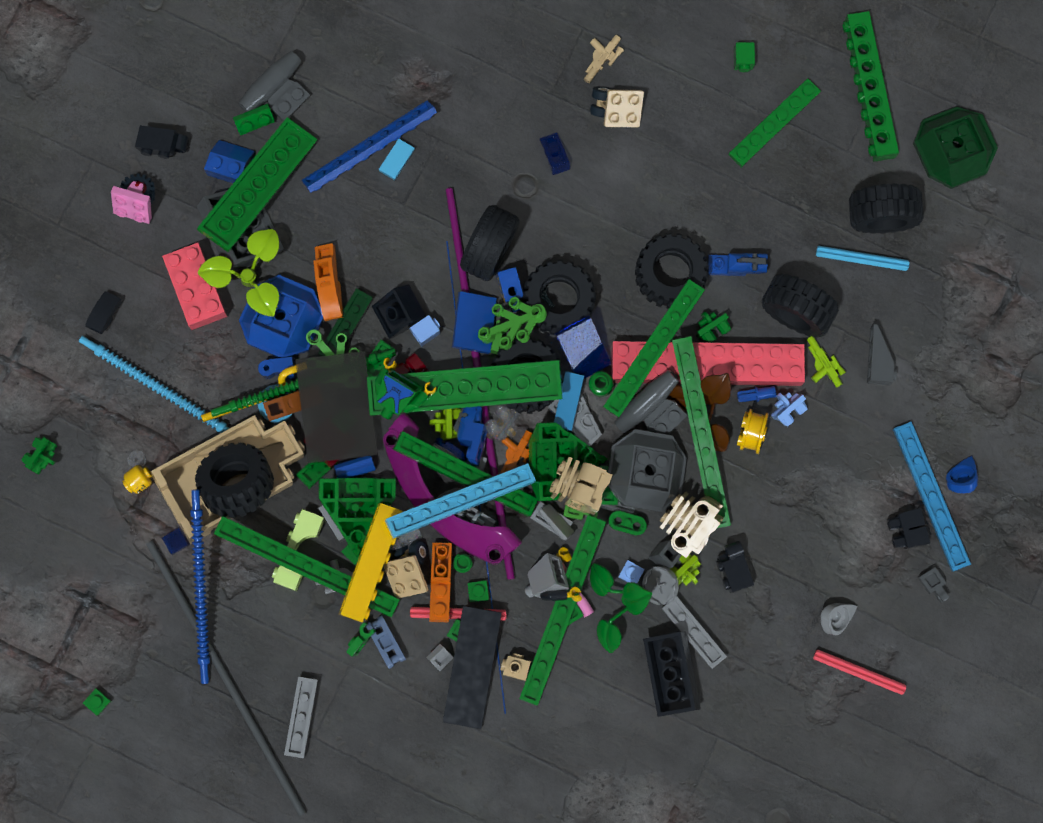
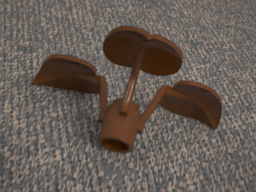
[667,373,731,452]

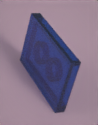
[555,316,611,379]

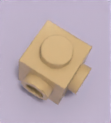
[500,653,530,681]

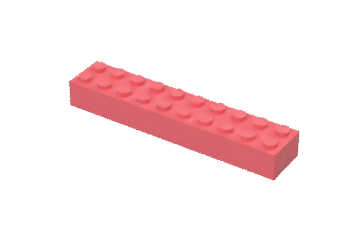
[611,341,805,386]

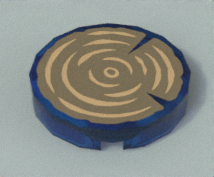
[433,438,468,463]

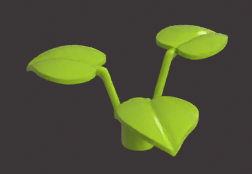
[198,229,279,317]

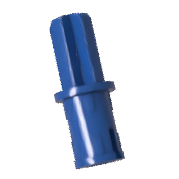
[737,386,776,402]

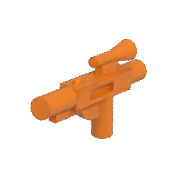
[500,430,532,473]

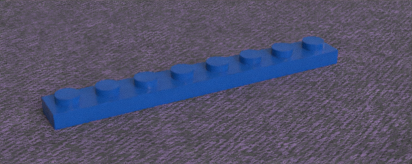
[302,101,437,193]

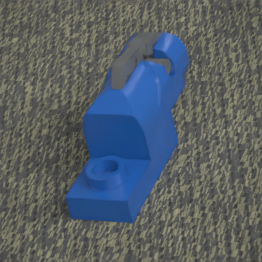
[708,253,768,276]
[454,406,488,467]

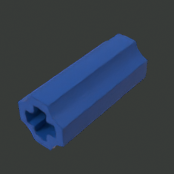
[334,454,376,478]

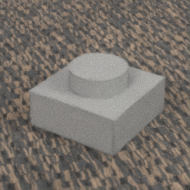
[426,644,454,671]

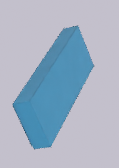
[554,371,584,432]

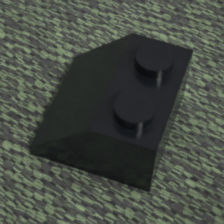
[372,284,426,339]

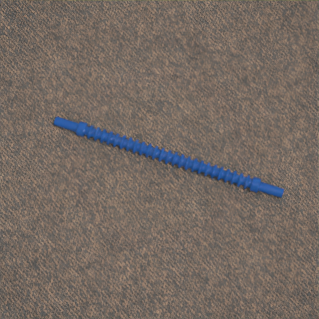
[190,489,210,684]

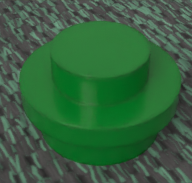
[453,553,472,573]

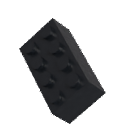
[643,631,701,717]

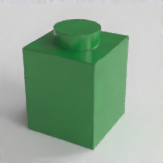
[734,42,755,72]

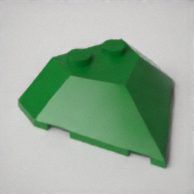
[529,422,608,501]
[318,478,396,557]

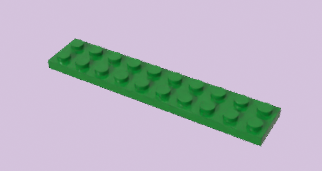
[367,360,563,416]

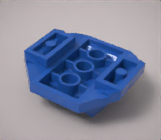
[239,275,324,358]

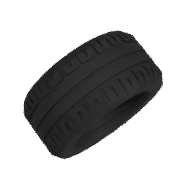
[460,205,520,281]

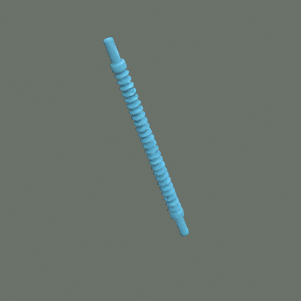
[79,336,230,434]

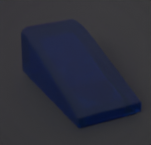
[540,133,570,175]

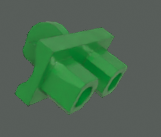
[696,312,731,343]
[21,437,57,475]

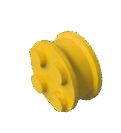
[737,409,769,454]

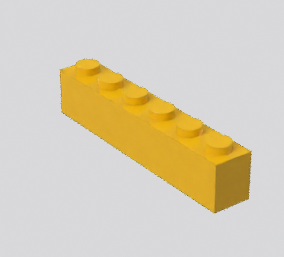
[339,503,403,622]

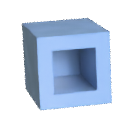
[410,315,441,347]

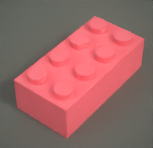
[162,243,227,330]

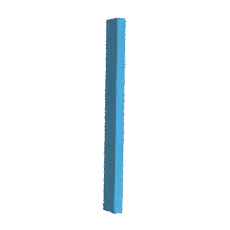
[893,422,971,572]

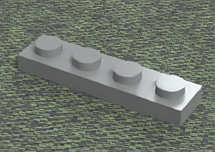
[662,596,727,669]
[284,677,318,758]

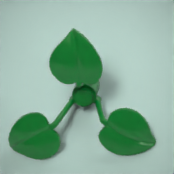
[590,563,652,653]

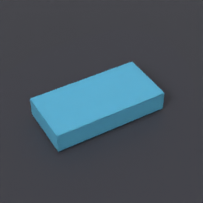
[379,139,415,180]

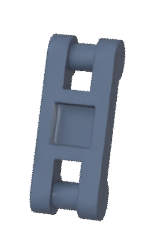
[366,615,406,669]

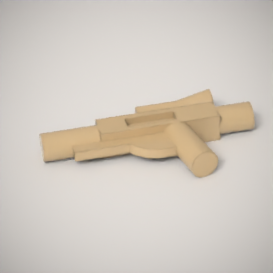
[584,35,624,83]

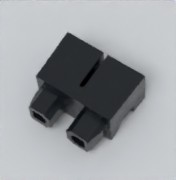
[887,508,931,549]

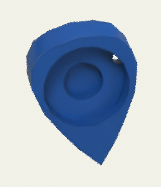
[946,456,978,493]

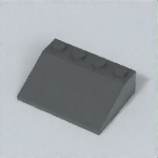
[197,190,284,271]

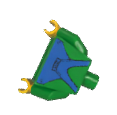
[375,358,436,419]

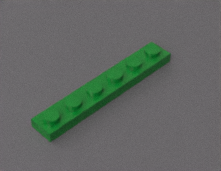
[728,79,821,168]

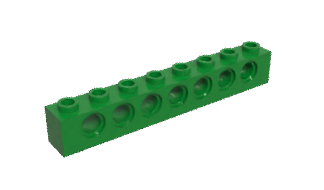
[843,11,899,162]

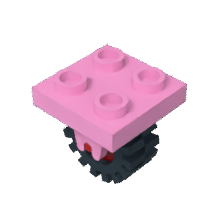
[111,174,155,224]

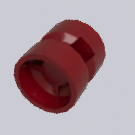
[394,353,429,374]

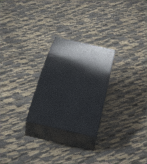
[85,291,122,334]

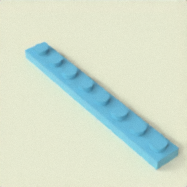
[385,463,536,538]

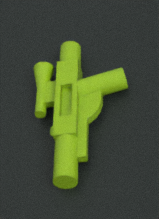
[807,336,846,388]

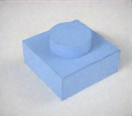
[618,560,645,583]

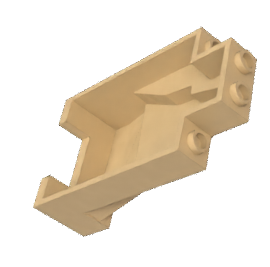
[151,415,305,545]

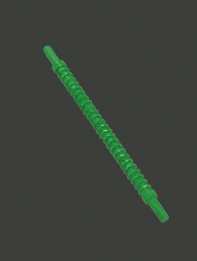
[210,348,396,417]

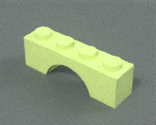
[272,509,325,592]

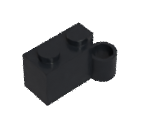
[135,125,189,159]
[716,541,754,593]

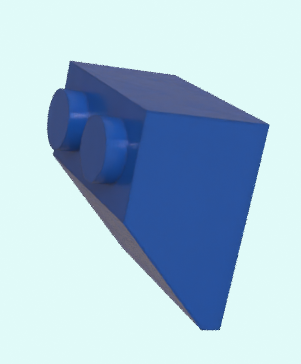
[204,140,255,183]

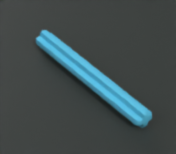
[816,246,909,271]

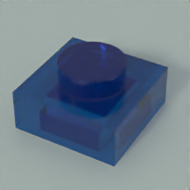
[162,528,189,555]

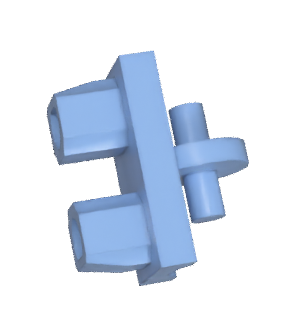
[771,392,808,426]

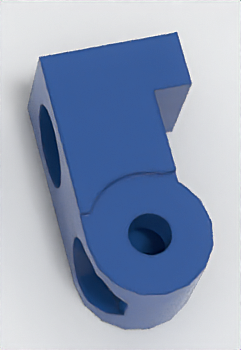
[258,357,296,379]

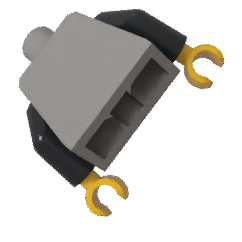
[525,547,582,602]

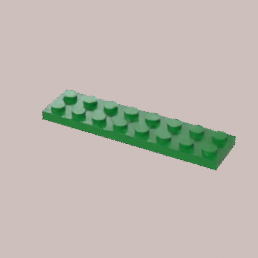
[197,117,318,252]

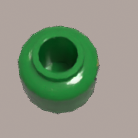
[589,371,614,397]

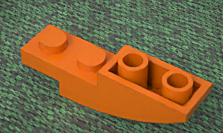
[313,243,343,321]
[429,543,452,622]

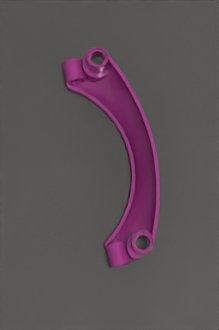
[383,413,522,565]

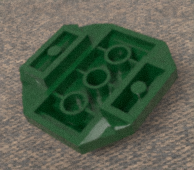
[913,107,998,189]

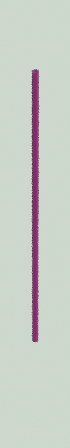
[446,188,515,580]

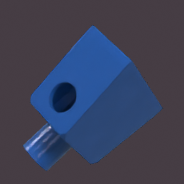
[496,267,523,313]

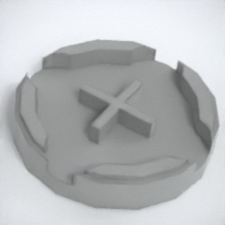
[642,566,679,605]

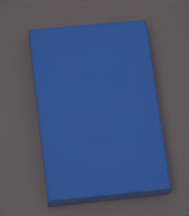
[452,291,497,354]

